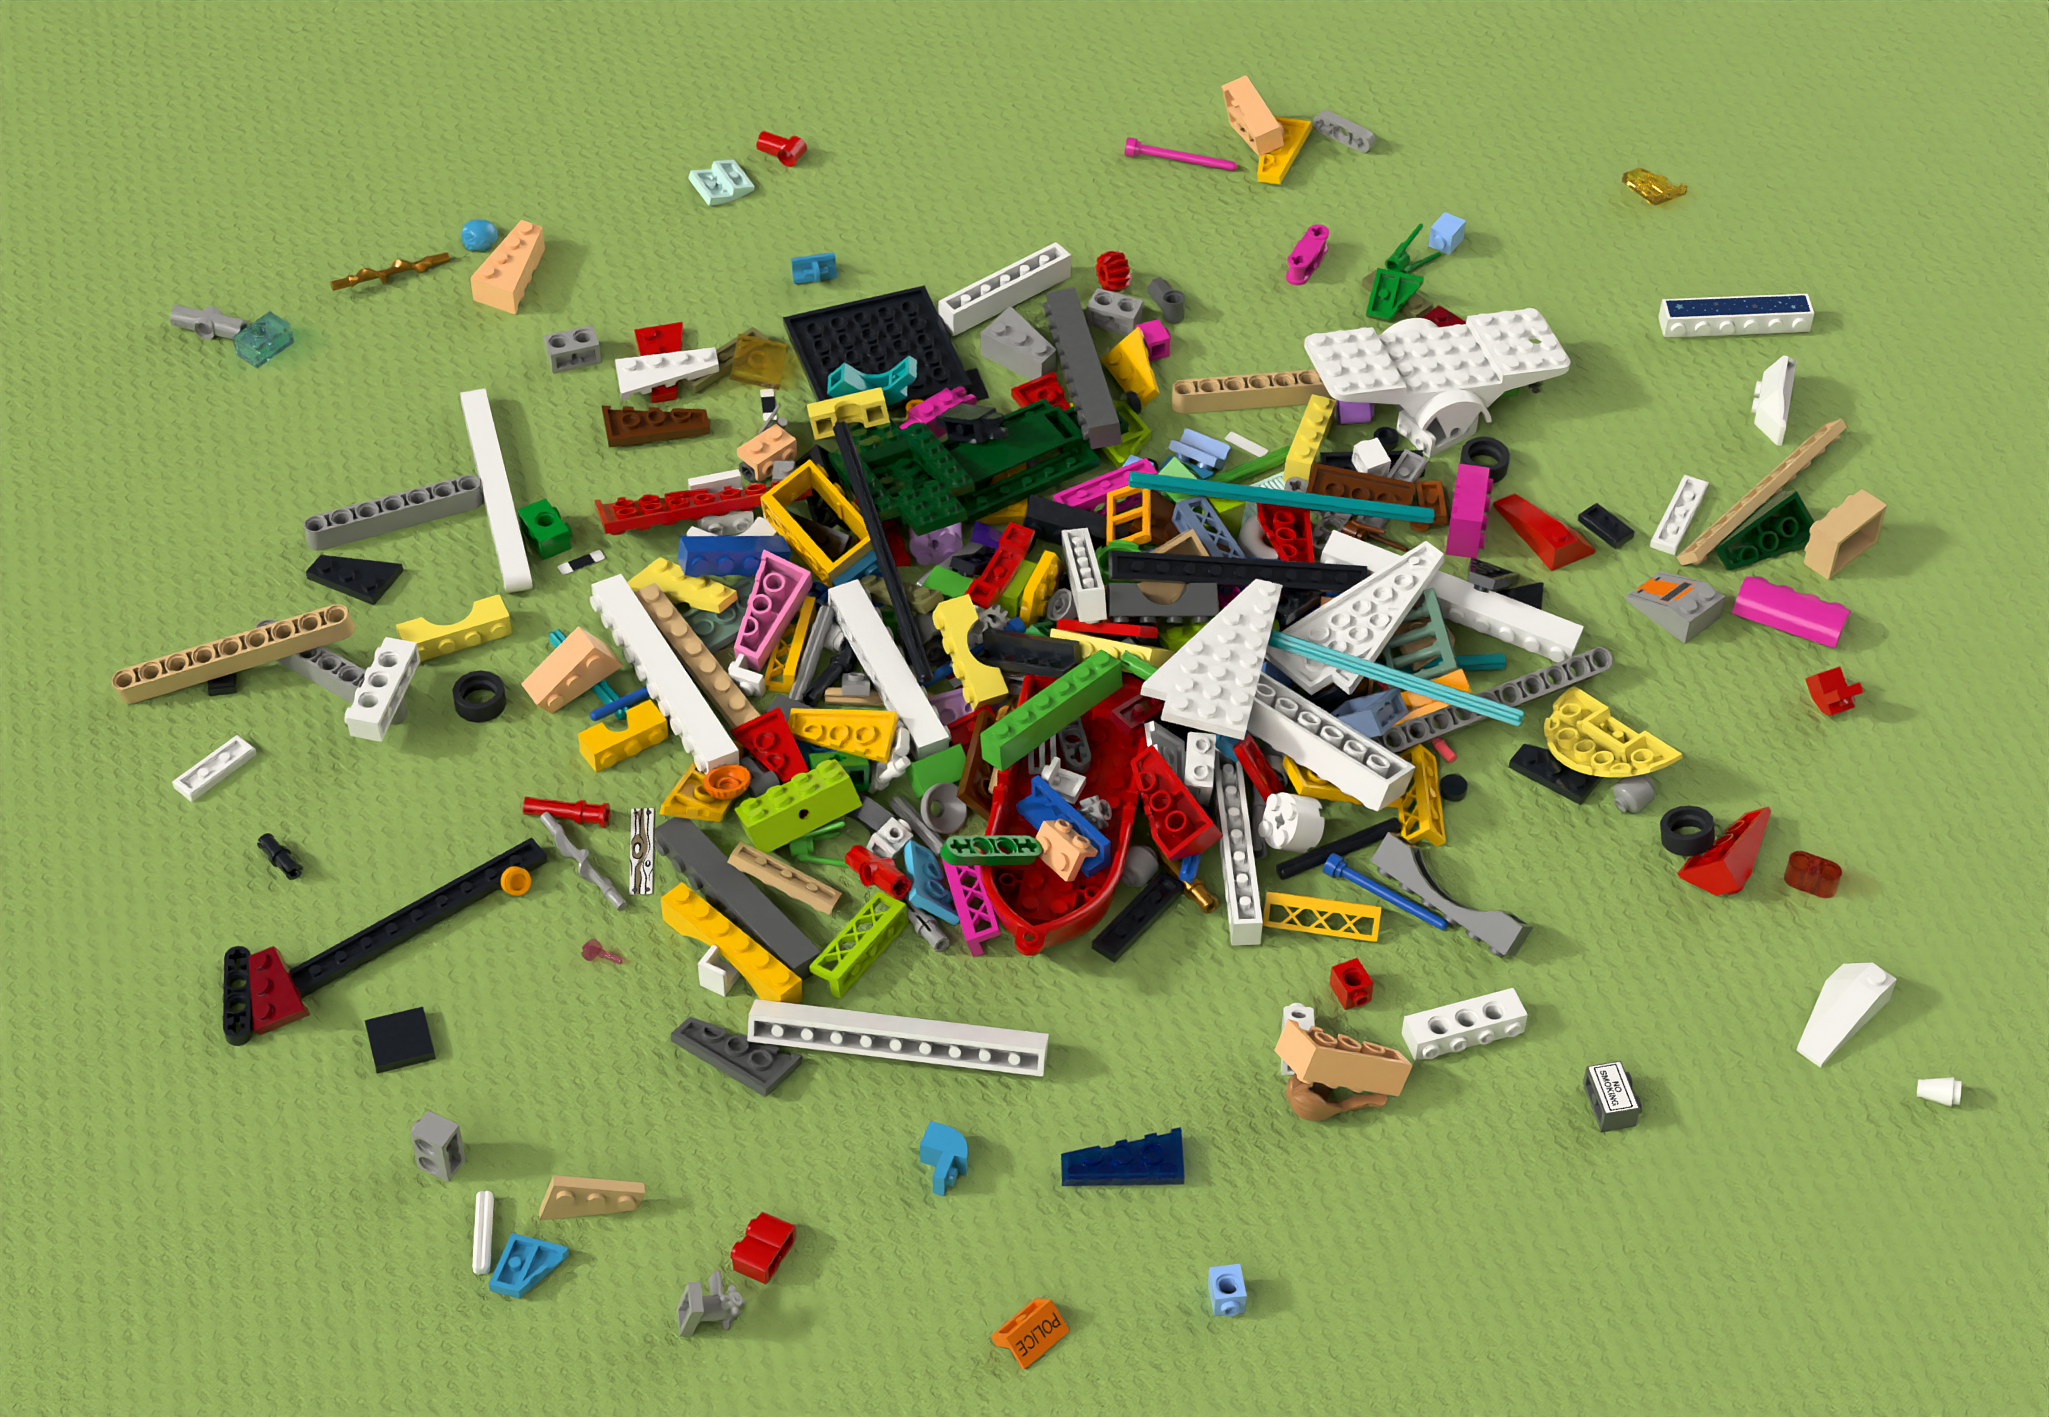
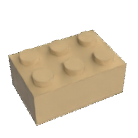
[1803,489,1887,580]

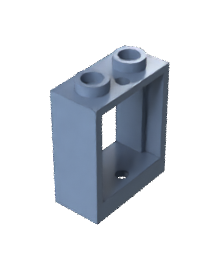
[1330,688,1409,738]

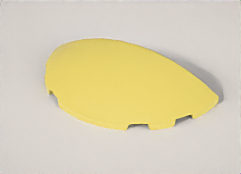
[1544,686,1683,777]

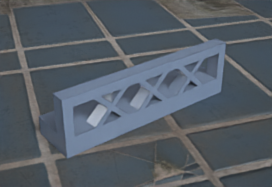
[1171,496,1247,596]

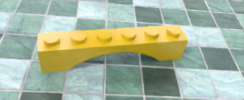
[661,882,803,1004]

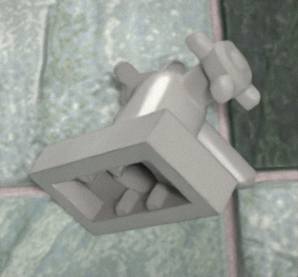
[676,1270,747,1337]

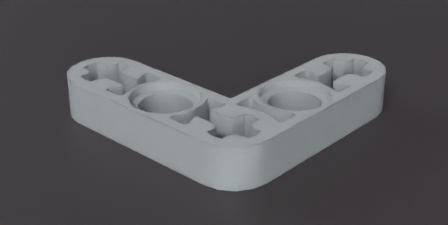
[1284,477,1353,558]

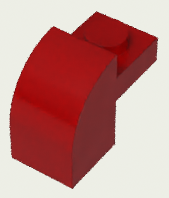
[1805,667,1864,716]

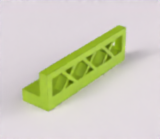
[809,891,909,999]

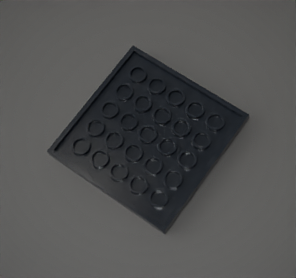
[783,285,972,411]

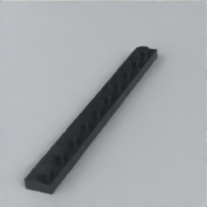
[1109,550,1368,593]
[289,837,548,999]

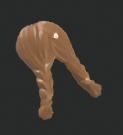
[1285,1073,1388,1121]

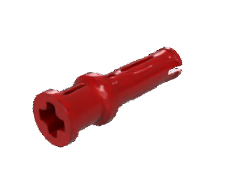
[523,796,610,828]

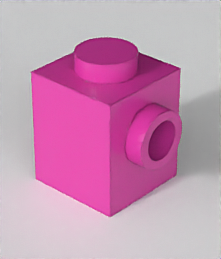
[1136,319,1171,362]

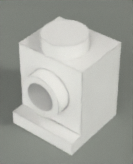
[866,817,913,860]

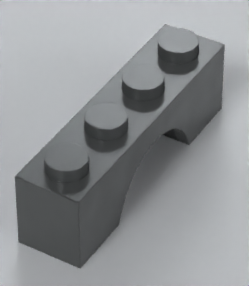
[1104,583,1218,624]

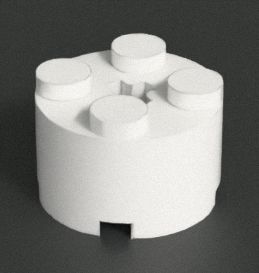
[1258,793,1324,853]

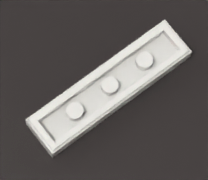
[1650,475,1709,555]

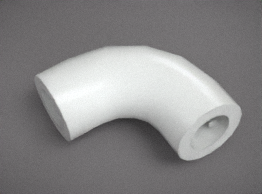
[1237,515,1281,560]

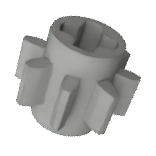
[1077,795,1112,830]

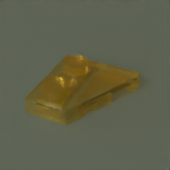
[1621,168,1688,206]

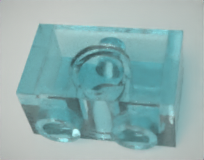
[233,311,294,368]

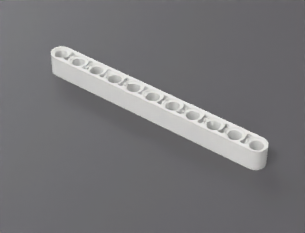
[460,388,533,594]

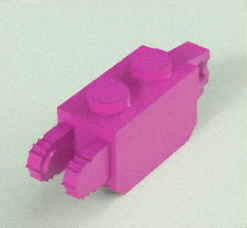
[899,386,977,438]

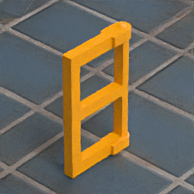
[1106,485,1151,546]

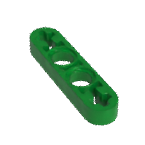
[940,835,1042,866]

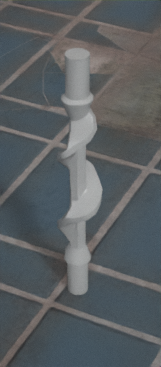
[540,812,627,911]

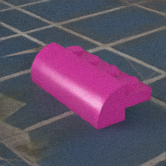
[1732,576,1852,648]

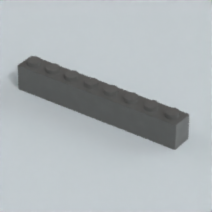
[654,817,821,982]

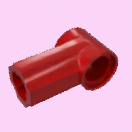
[756,131,807,167]

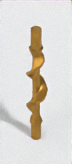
[330,252,450,291]

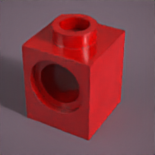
[1329,958,1374,1010]

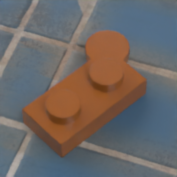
[1410,481,1447,533]

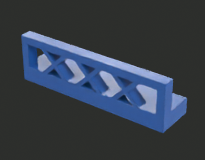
[1016,775,1111,878]

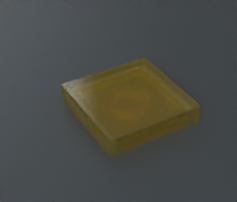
[729,333,787,390]

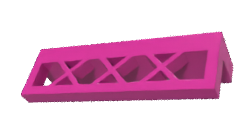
[1053,458,1160,516]
[941,847,1001,957]

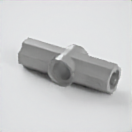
[170,305,248,341]

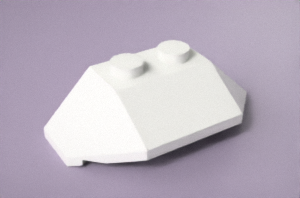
[1751,356,1797,446]

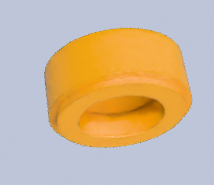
[501,866,531,896]

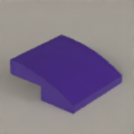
[970,521,1003,554]

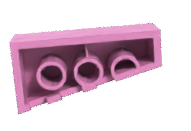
[734,550,812,673]

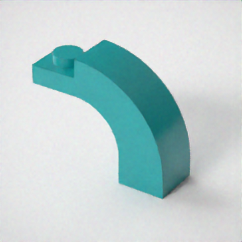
[827,356,917,406]

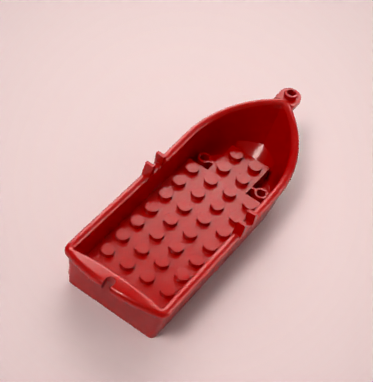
[980,672,1156,957]

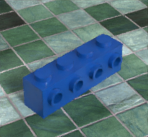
[677,536,791,577]

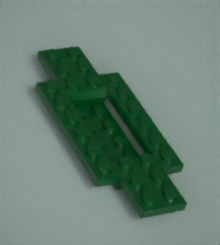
[905,398,1129,528]
[828,417,976,536]

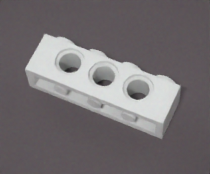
[345,637,420,742]
[1402,988,1528,1062]

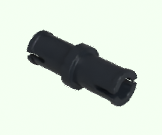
[257,833,303,880]

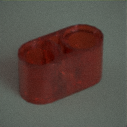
[1784,851,1842,898]

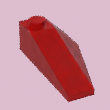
[1256,503,1315,563]

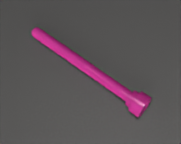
[1124,137,1237,171]

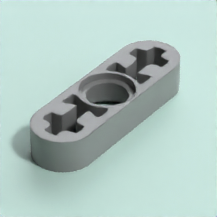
[1313,110,1376,153]

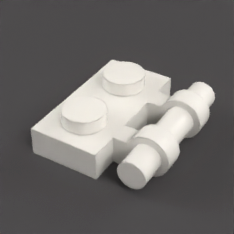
[867,726,911,794]

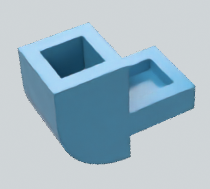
[920,1121,968,1196]

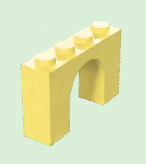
[1050,629,1176,673]

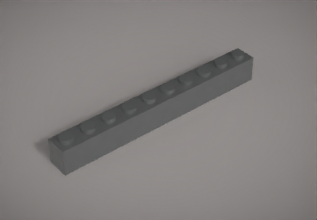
[1043,287,1122,449]

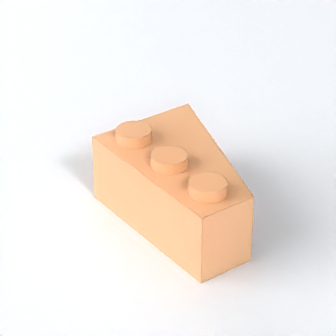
[522,626,624,714]

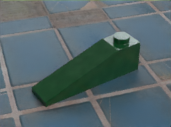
[1714,491,1814,570]

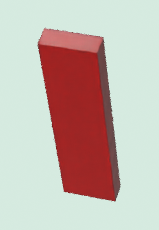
[1057,619,1158,638]

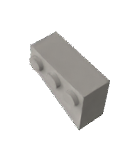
[981,306,1056,380]

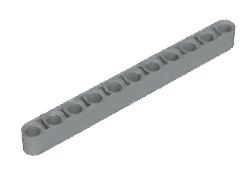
[1370,647,1613,754]

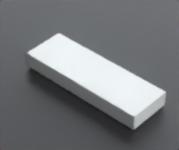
[172,735,257,802]

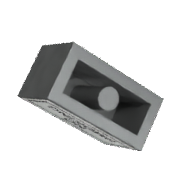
[1583,1061,1642,1132]

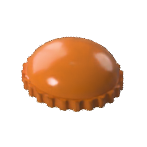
[703,764,751,800]

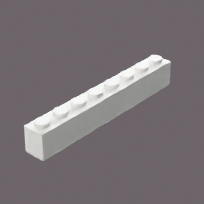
[828,579,951,761]

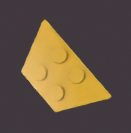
[1019,550,1065,630]
[659,762,738,822]

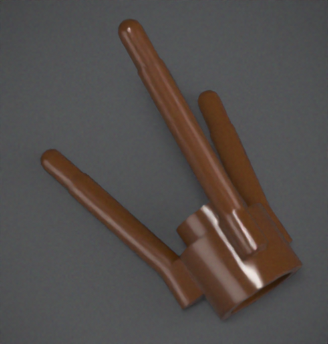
[1341,520,1408,552]

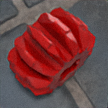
[1095,250,1132,293]

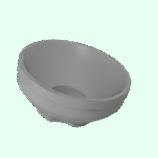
[921,782,967,834]

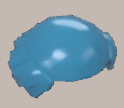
[461,219,498,252]

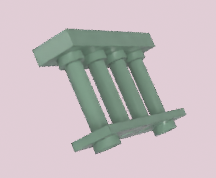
[1383,588,1459,692]

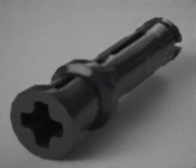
[802,640,859,707]

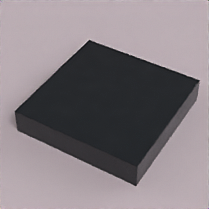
[364,1006,436,1073]

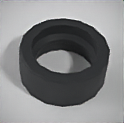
[1460,437,1510,483]
[452,670,506,723]
[1660,805,1715,856]

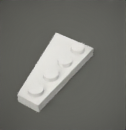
[615,347,719,401]

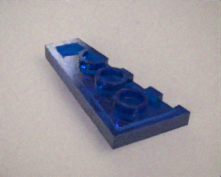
[1061,1127,1185,1186]

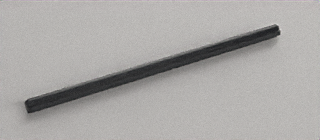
[833,421,934,683]

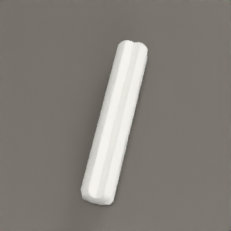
[472,1191,494,1275]

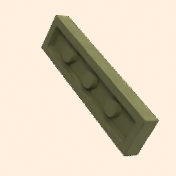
[679,327,770,394]
[860,574,944,614]

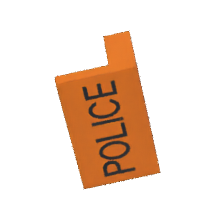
[991,1298,1070,1369]

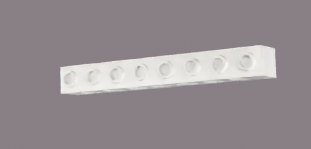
[1212,748,1263,945]

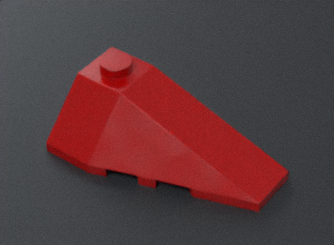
[1493,493,1596,571]
[1130,744,1223,861]
[1677,806,1771,896]

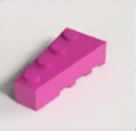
[1445,464,1493,559]

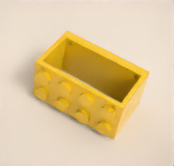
[760,459,873,588]

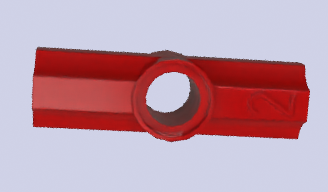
[845,845,911,899]

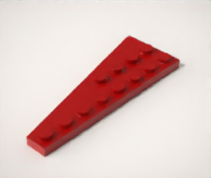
[594,480,813,535]

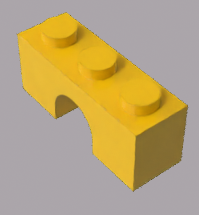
[578,700,669,773]

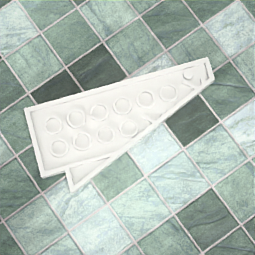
[1265,541,1444,695]
[1140,579,1282,740]

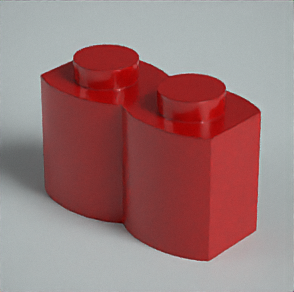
[730,1212,796,1285]

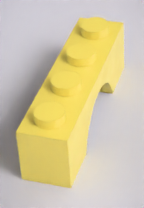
[1283,394,1337,482]
[396,594,512,662]
[933,594,1009,711]

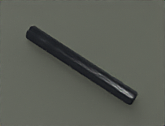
[1276,817,1402,880]

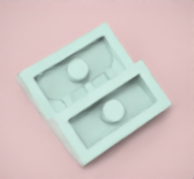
[688,160,755,206]

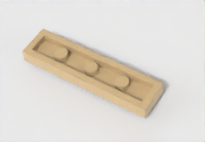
[727,841,842,915]

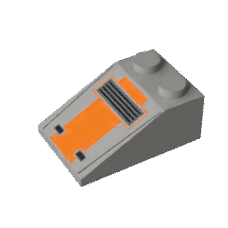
[1625,571,1725,644]

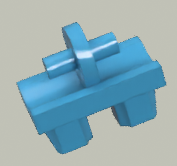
[791,252,837,284]

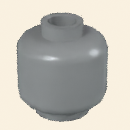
[1613,774,1655,813]
[1120,845,1158,887]

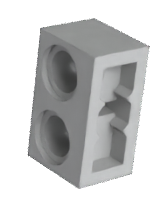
[1086,288,1144,336]
[544,325,602,373]
[411,1111,466,1182]

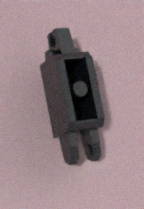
[935,403,1009,444]

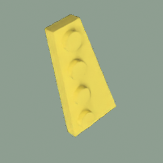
[627,557,738,613]

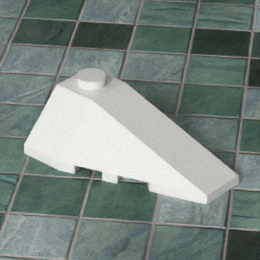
[1796,962,1897,1068]

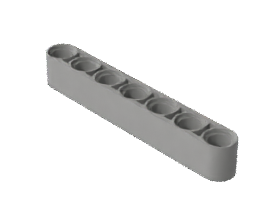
[304,475,483,551]
[255,619,407,724]

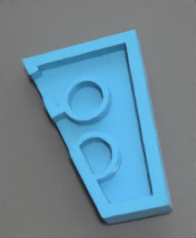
[904,839,960,926]

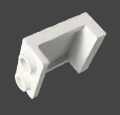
[1397,410,1479,458]
[688,469,754,536]
[1184,732,1216,807]

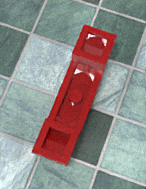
[963,522,1035,609]

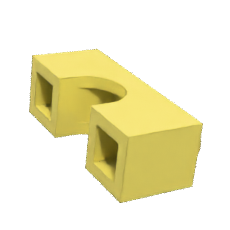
[807,387,890,440]

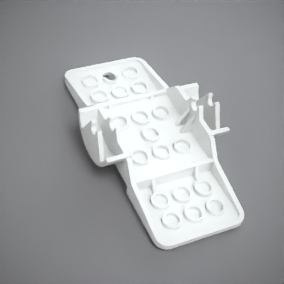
[1304,308,1571,437]

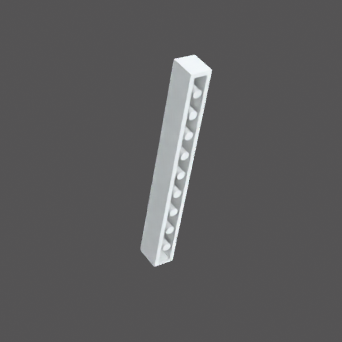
[1320,530,1584,662]
[590,574,739,775]
[747,999,1049,1076]

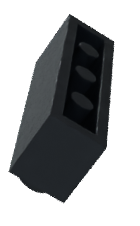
[1022,494,1131,552]

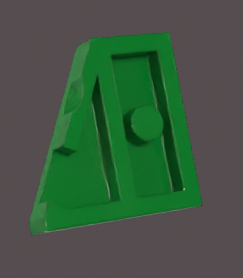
[1366,268,1424,322]

